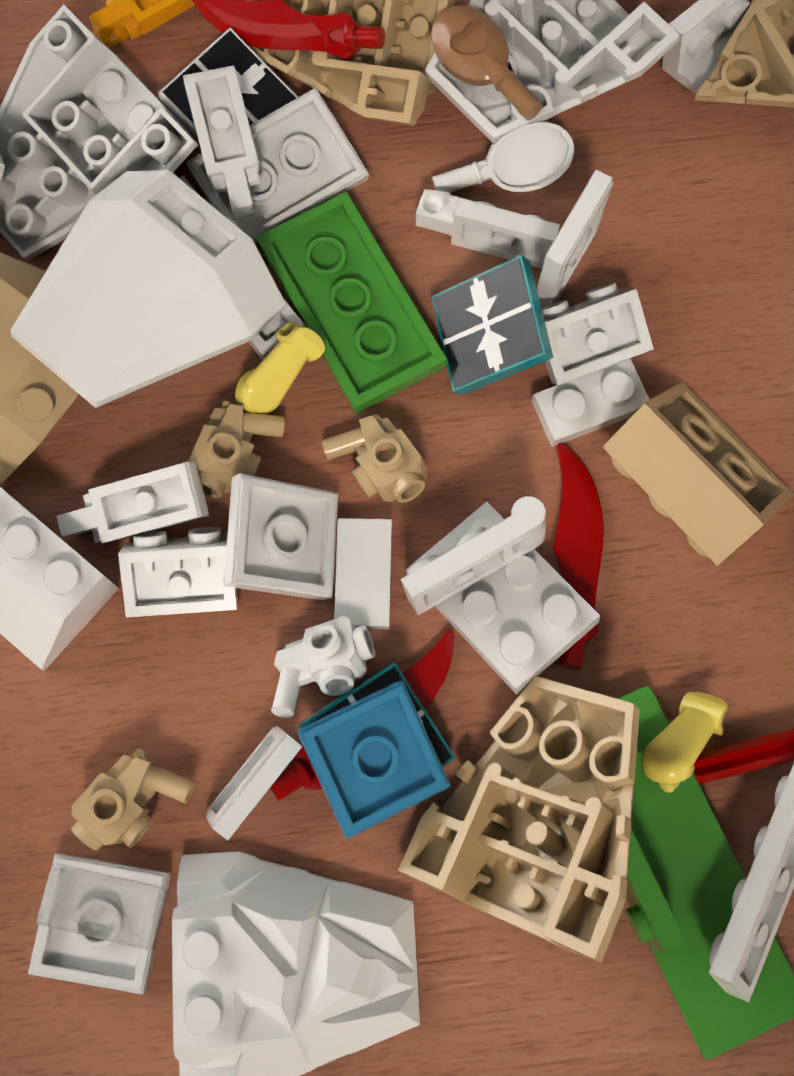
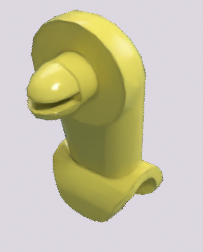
[235,321,325,414]
[641,691,728,793]

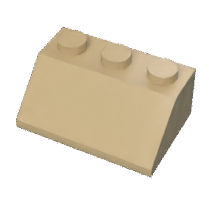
[603,382,794,566]

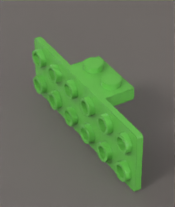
[618,686,794,1060]

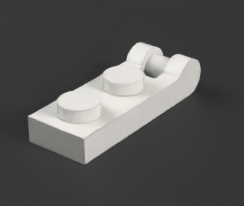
[401,496,546,615]

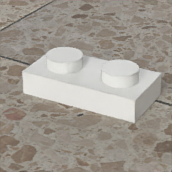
[531,358,650,447]

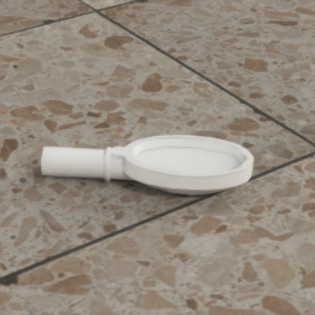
[432,121,574,193]

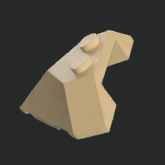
[694,0,794,108]

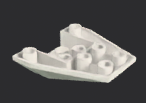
[0,4,198,260]
[10,170,286,408]

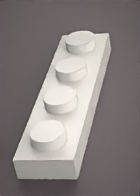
[709,764,794,1003]

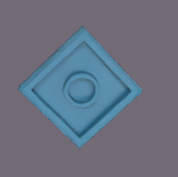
[296,681,451,839]

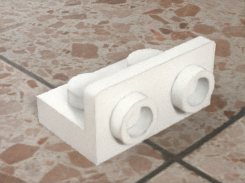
[662,0,751,94]
[542,282,654,385]
[118,527,239,618]

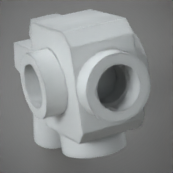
[271,616,375,718]

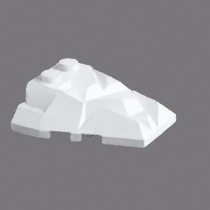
[425,0,680,144]
[172,851,420,1076]

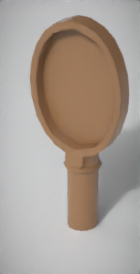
[431,6,542,121]

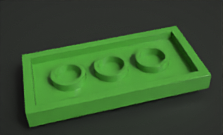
[256,192,447,415]

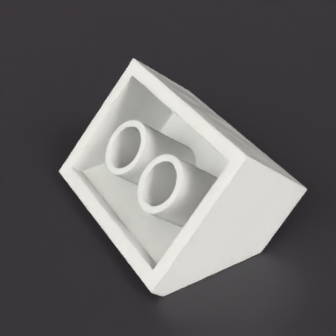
[0,487,119,671]

